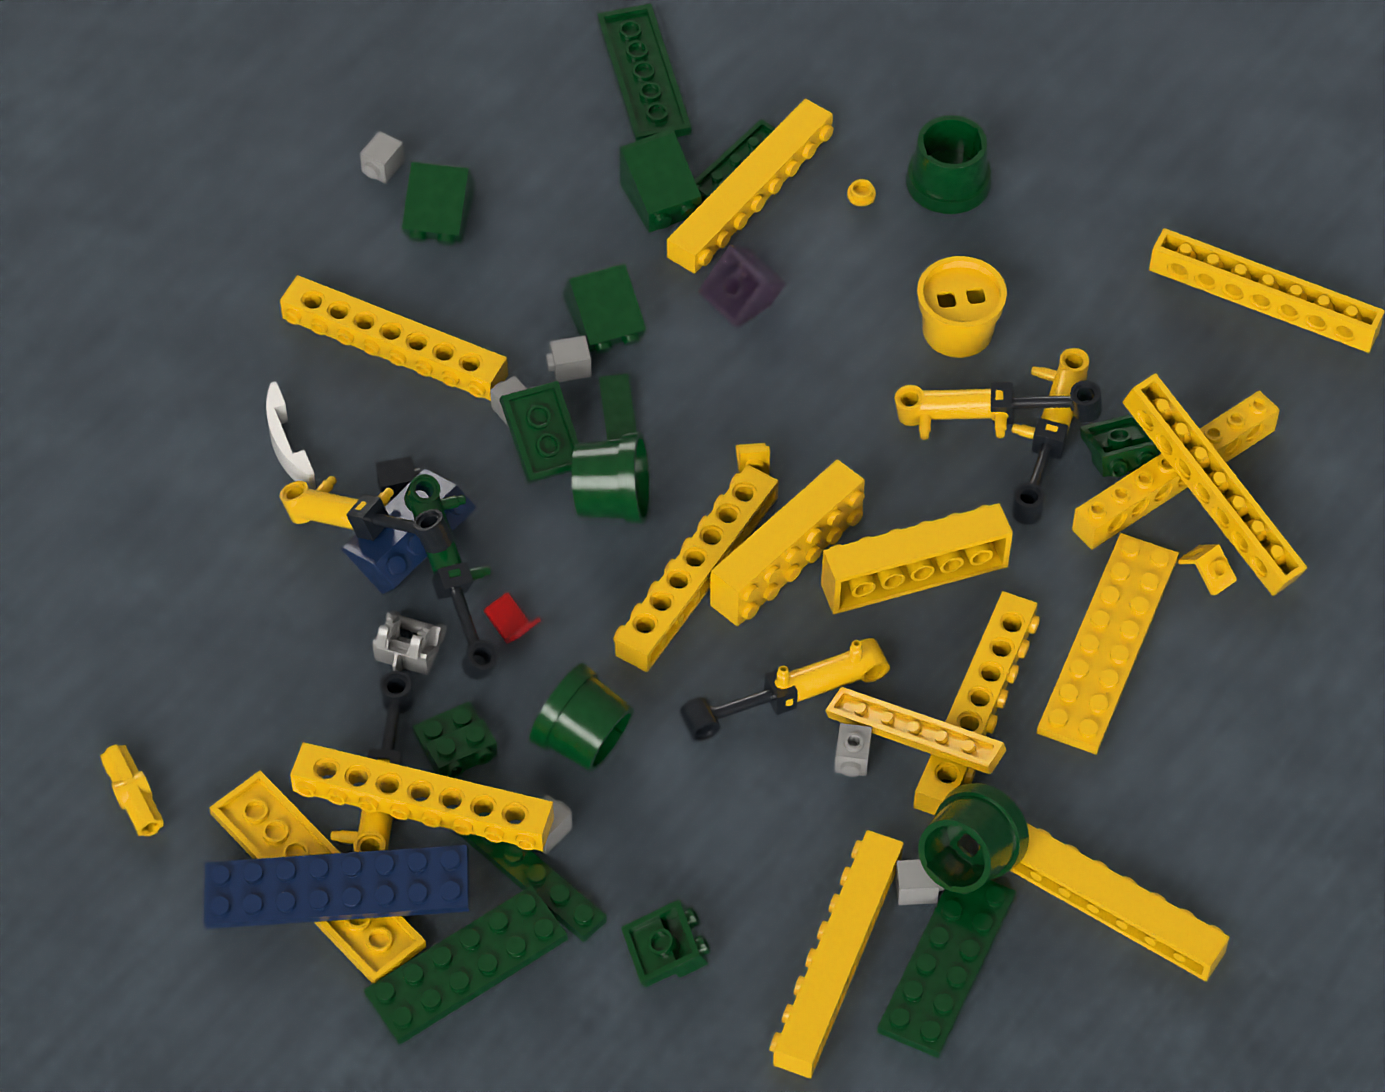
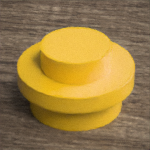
[847,179,876,206]

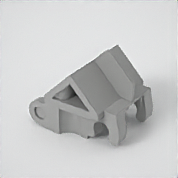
[373,610,447,675]

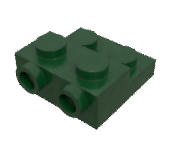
[1080,414,1160,478]
[412,701,498,778]
[621,899,711,988]

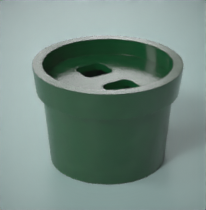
[906,115,991,214]
[572,432,650,524]
[529,662,634,772]
[918,783,1029,893]

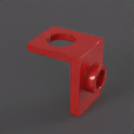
[483,592,542,644]

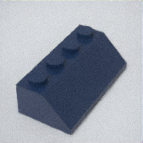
[341,469,477,595]

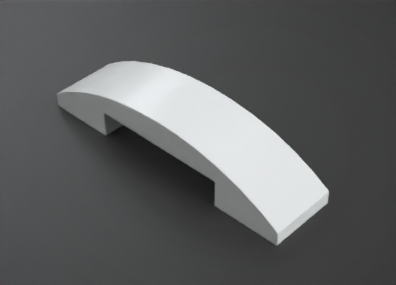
[266,382,316,490]

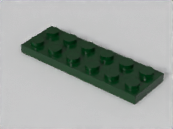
[597,3,692,141]
[877,880,1016,1059]
[363,885,568,1045]

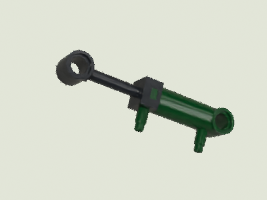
[404,474,499,680]

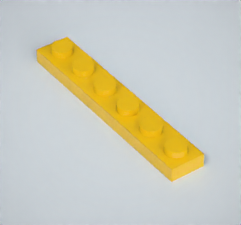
[825,686,1006,775]

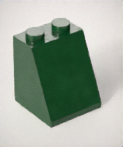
[619,129,701,233]
[401,161,475,246]
[562,263,647,354]

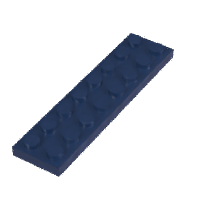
[204,845,470,929]

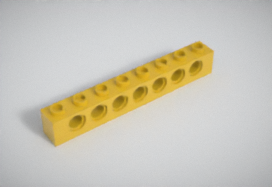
[1149,228,1385,353]
[280,275,508,401]
[1122,373,1308,596]
[1072,390,1280,550]
[613,464,779,672]
[913,591,1040,815]
[290,742,554,851]

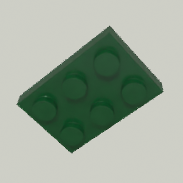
[499,381,579,484]

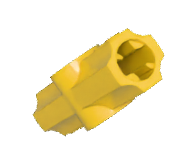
[100,744,164,837]

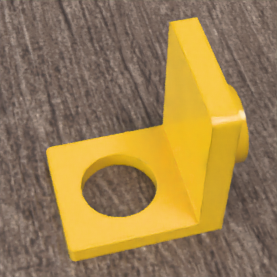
[735,443,770,475]
[1177,544,1237,595]

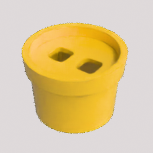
[917,256,1007,358]

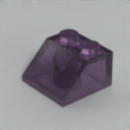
[698,245,787,328]

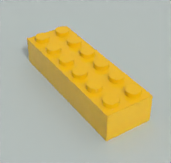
[710,459,865,627]
[821,503,1013,615]

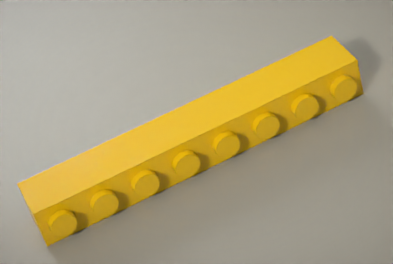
[667,98,834,274]
[978,823,1230,982]
[769,830,904,1079]

